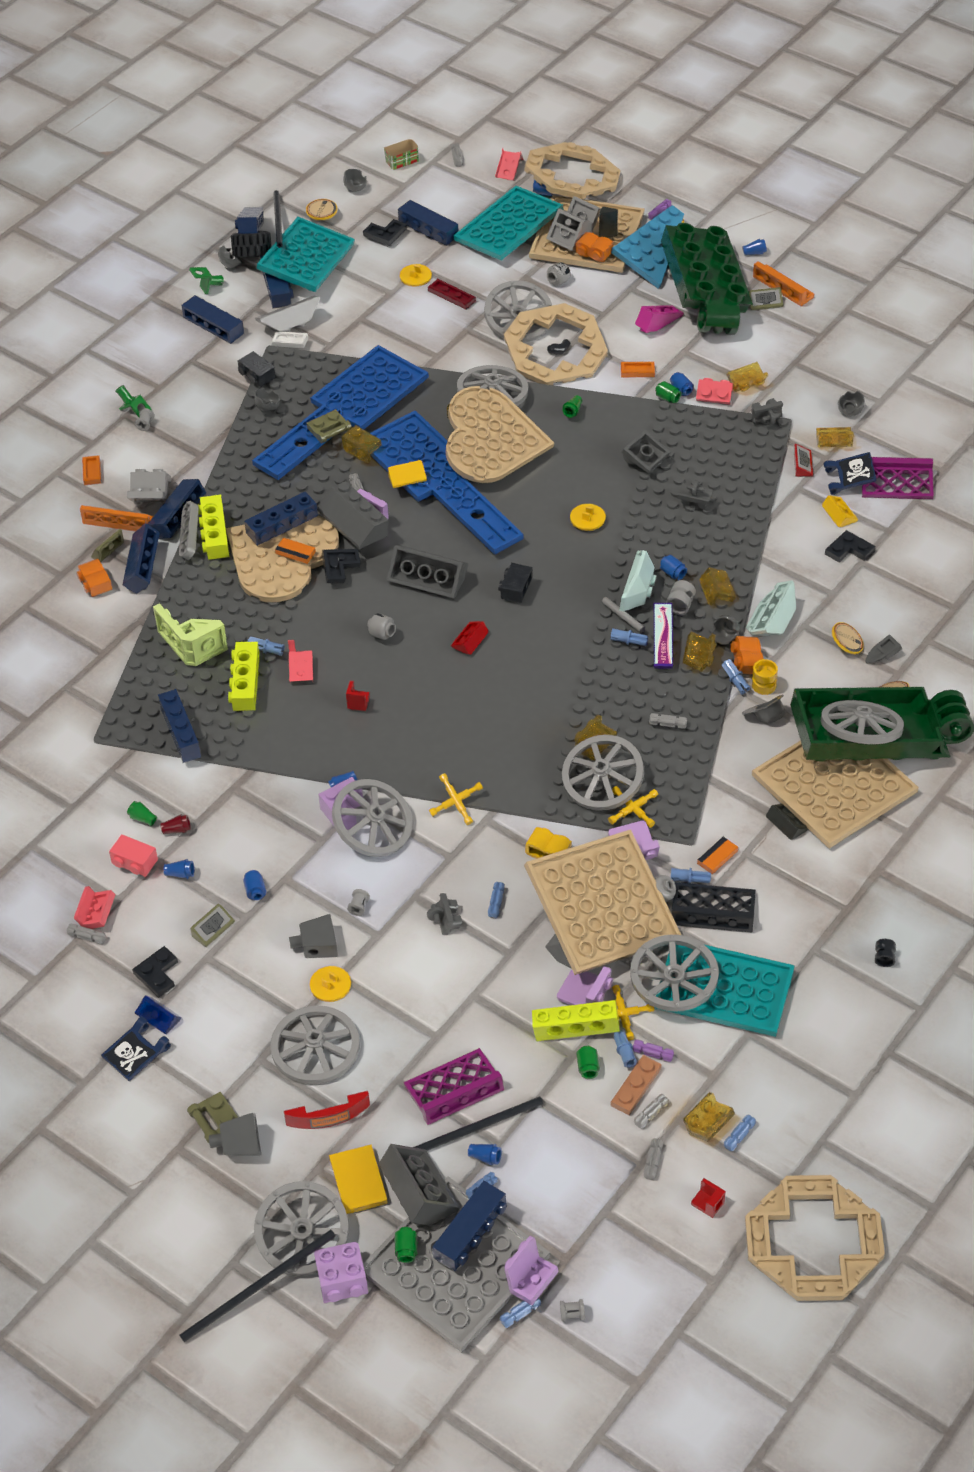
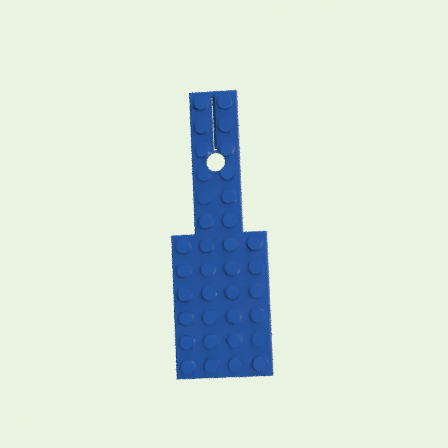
[252,345,429,480]
[359,410,524,555]

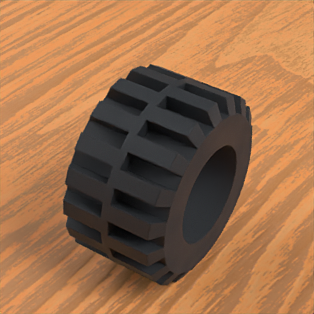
[231,231,272,257]

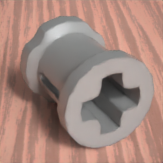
[135,408,155,431]
[347,889,370,916]
[560,1299,585,1322]

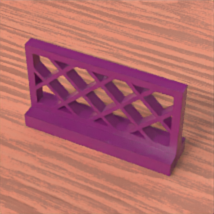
[862,457,934,499]
[404,1048,504,1125]

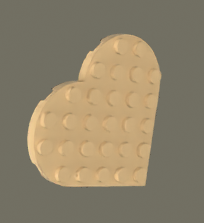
[446,386,554,483]
[226,516,339,602]

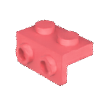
[696,378,733,405]
[74,886,116,929]

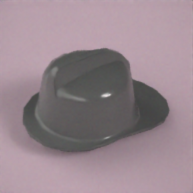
[742,694,786,723]

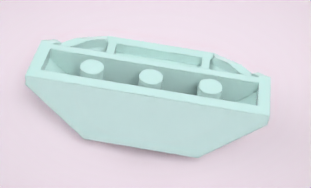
[619,550,656,611]
[746,580,796,636]

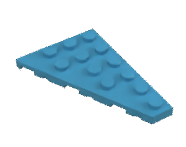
[611,205,684,288]

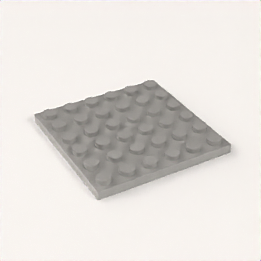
[363,1176,550,1352]

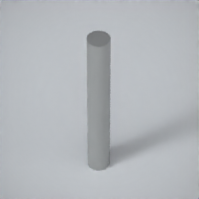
[602,597,645,633]

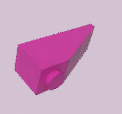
[635,305,684,333]

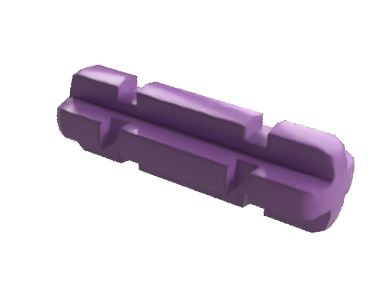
[648,199,672,220]
[633,1039,674,1062]

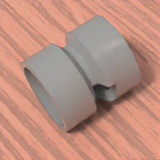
[666,580,696,615]

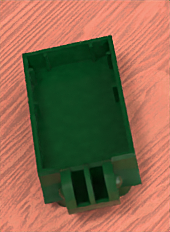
[661,223,753,335]
[790,687,974,762]

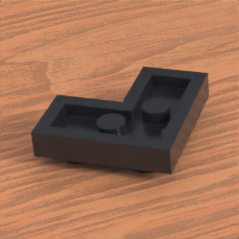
[363,219,407,246]
[825,530,876,563]
[322,549,361,583]
[132,946,178,998]

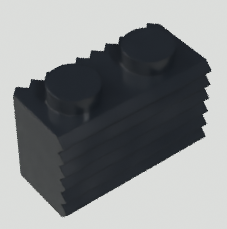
[237,351,276,387]
[498,562,533,603]

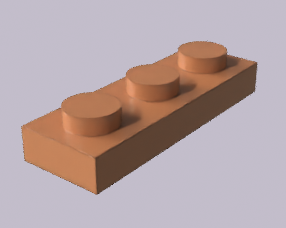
[611,1055,662,1115]

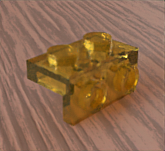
[726,362,768,392]
[342,425,382,463]
[816,427,854,447]
[699,567,736,605]
[682,631,716,672]
[574,715,617,760]
[683,1092,735,1142]

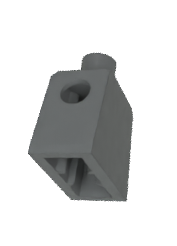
[289,914,338,958]
[209,1113,262,1156]

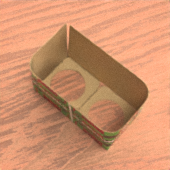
[384,139,419,170]

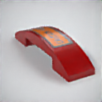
[284,1091,370,1129]

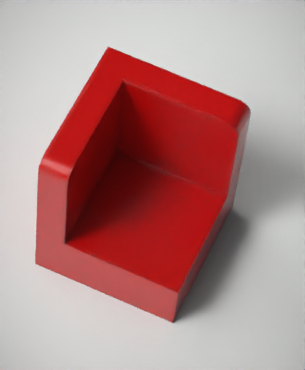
[346,681,370,711]
[691,1178,726,1218]

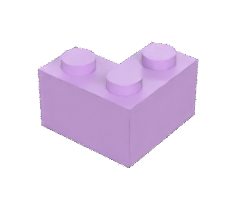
[318,777,363,830]

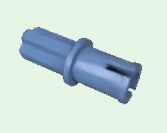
[610,628,648,646]
[247,637,285,656]
[722,659,751,694]
[671,868,711,884]
[614,1030,637,1068]

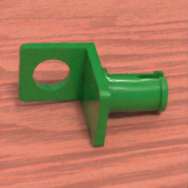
[189,267,224,294]
[115,385,152,418]

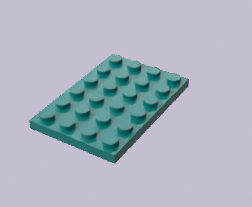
[453,186,564,261]
[257,216,355,292]
[654,945,795,1037]

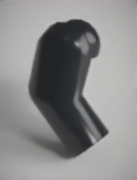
[547,339,571,355]

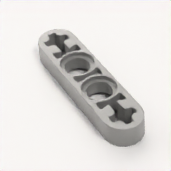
[179,501,199,560]

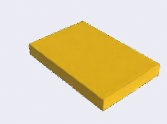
[329,1145,388,1214]

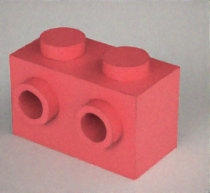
[109,834,158,877]

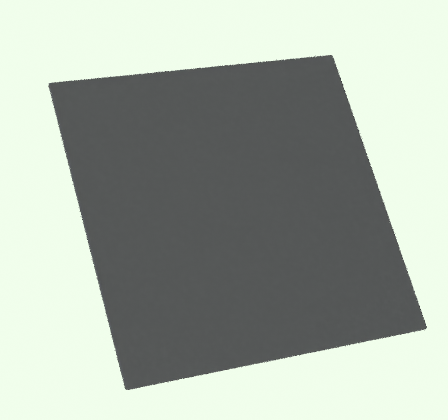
[94,345,792,846]

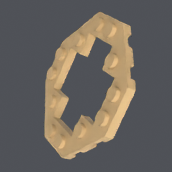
[524,142,621,199]
[504,303,608,385]
[745,1175,885,1301]

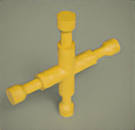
[429,773,483,825]
[608,786,658,828]
[612,985,654,1041]

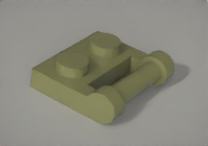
[306,410,352,443]
[187,1091,238,1143]

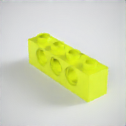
[198,495,229,560]
[228,642,260,711]
[532,1000,620,1041]

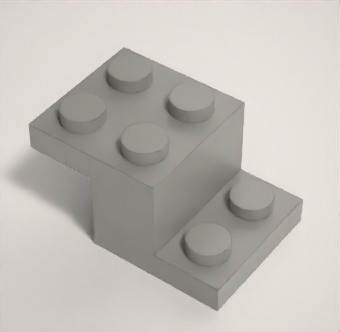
[546,196,602,252]
[127,469,171,502]

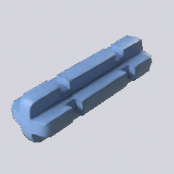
[488,882,505,918]
[724,1114,756,1151]
[466,1172,498,1199]
[500,1297,541,1328]

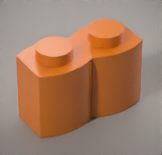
[576,232,613,262]
[76,558,112,597]
[731,636,764,674]

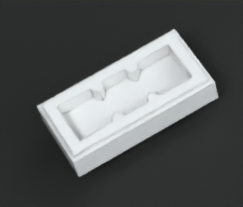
[271,331,308,348]

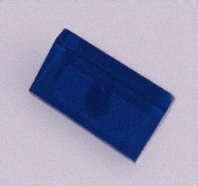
[135,995,182,1034]

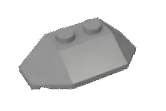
[255,296,320,332]

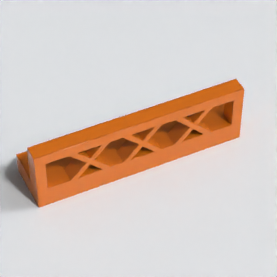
[753,261,815,306]
[80,505,153,531]

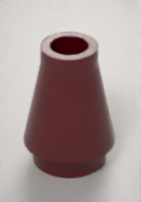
[160,814,191,835]

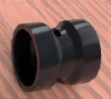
[874,938,896,967]

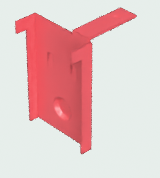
[495,148,524,181]
[288,640,313,682]

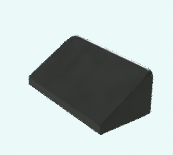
[599,206,618,238]
[766,804,809,840]

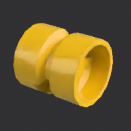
[752,659,778,695]

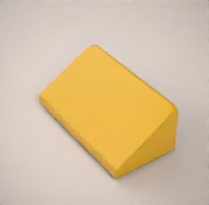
[388,460,427,488]
[822,495,858,527]

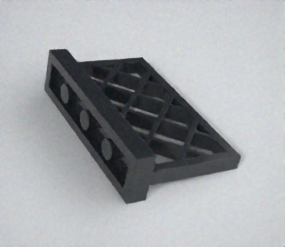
[671,882,756,933]

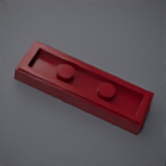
[428,278,476,310]

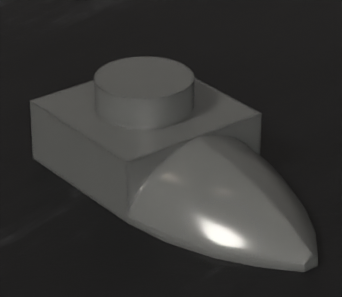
[865,634,902,663]

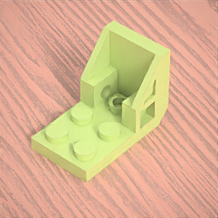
[153,603,228,666]

